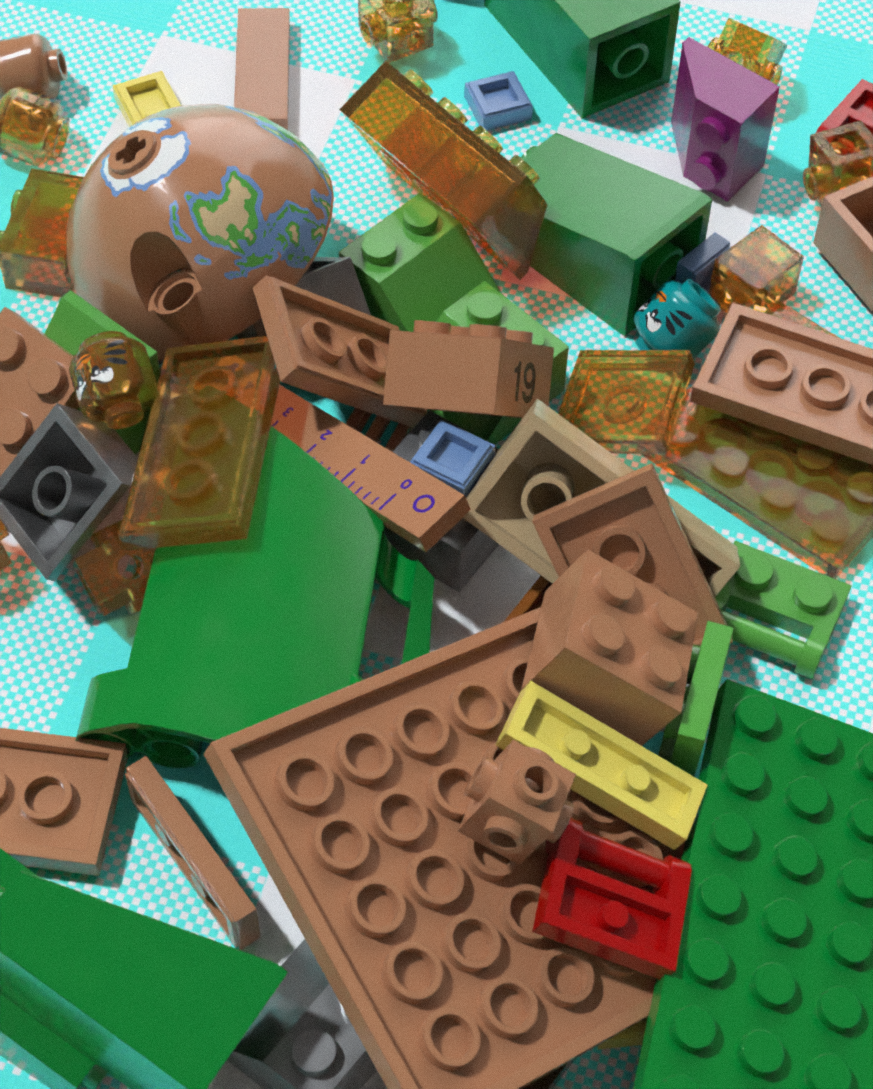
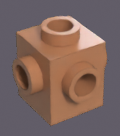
[458,740,576,865]

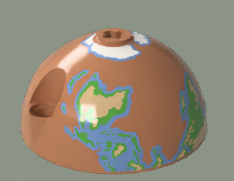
[66,104,334,361]

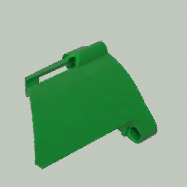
[75,389,434,768]

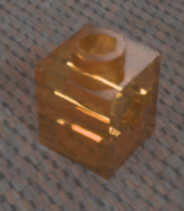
[709,225,804,314]

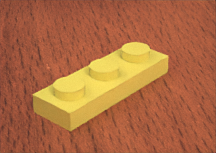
[496,680,707,850]

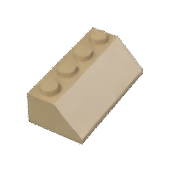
[463,399,740,597]

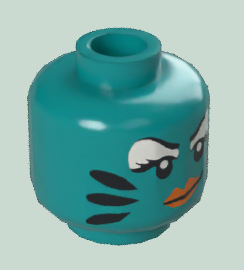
[634,279,721,366]

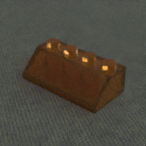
[339,61,548,280]

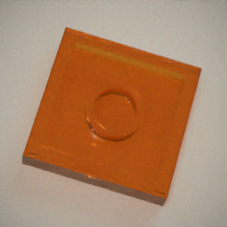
[558,350,695,455]

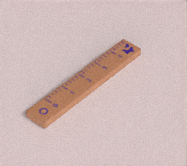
[189,356,471,552]

